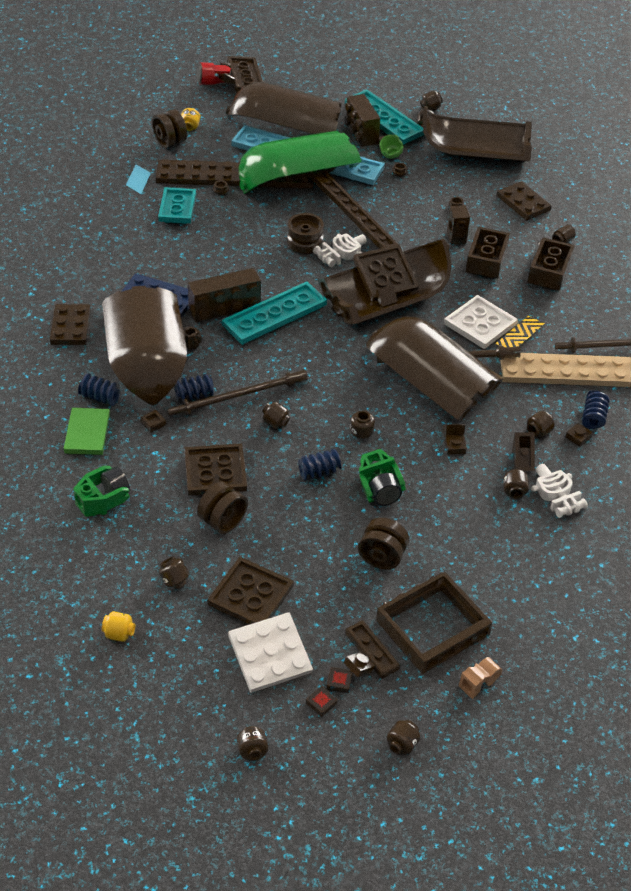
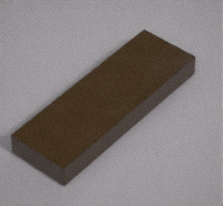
[345,620,400,679]

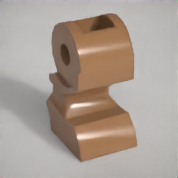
[459,657,502,699]

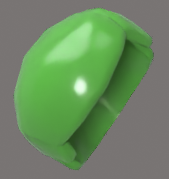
[379,135,403,159]

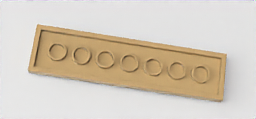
[500,353,631,387]

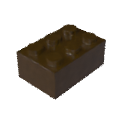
[344,94,380,147]
[465,226,510,279]
[527,237,575,291]

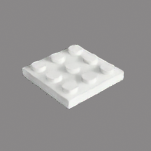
[444,295,518,349]
[228,612,313,693]

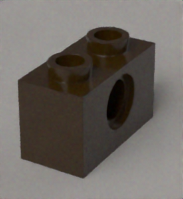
[447,205,470,245]

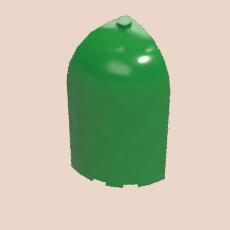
[239,131,362,194]

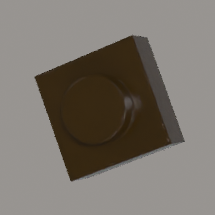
[565,423,593,447]
[343,652,375,677]

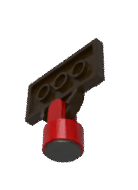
[197,56,263,92]

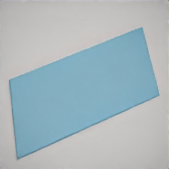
[126,165,151,194]

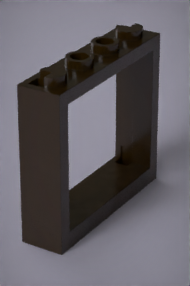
[376,571,493,674]

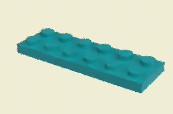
[345,89,424,144]
[222,281,327,345]

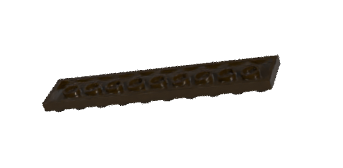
[156,159,313,189]

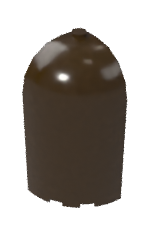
[225,82,342,134]
[420,106,532,162]
[318,238,452,324]
[102,286,187,406]
[366,317,503,421]

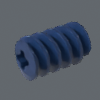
[78,373,120,406]
[174,374,214,401]
[582,390,610,429]
[298,449,342,481]

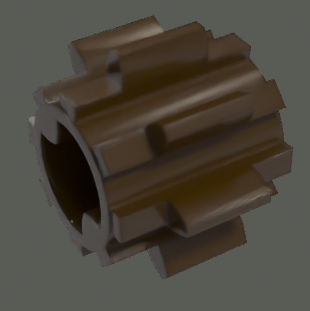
[183,326,202,350]

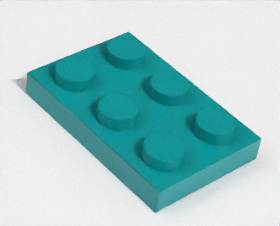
[158,187,196,224]

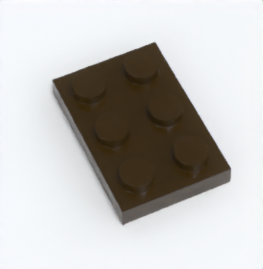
[496,181,552,221]
[50,304,91,345]

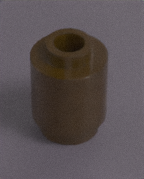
[552,224,576,243]

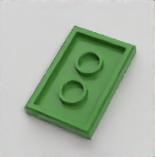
[64,408,110,455]

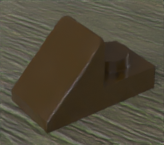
[442,424,467,454]
[512,432,535,471]

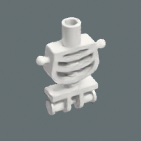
[313,234,367,267]
[531,464,588,518]

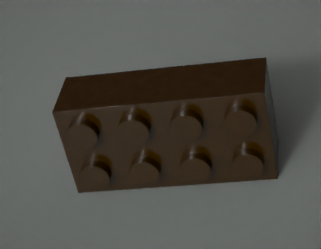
[188,268,261,322]

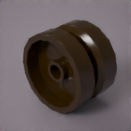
[152,109,187,148]
[287,213,324,254]
[197,482,248,534]
[358,517,410,570]

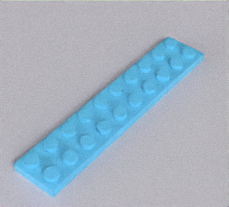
[231,125,385,185]

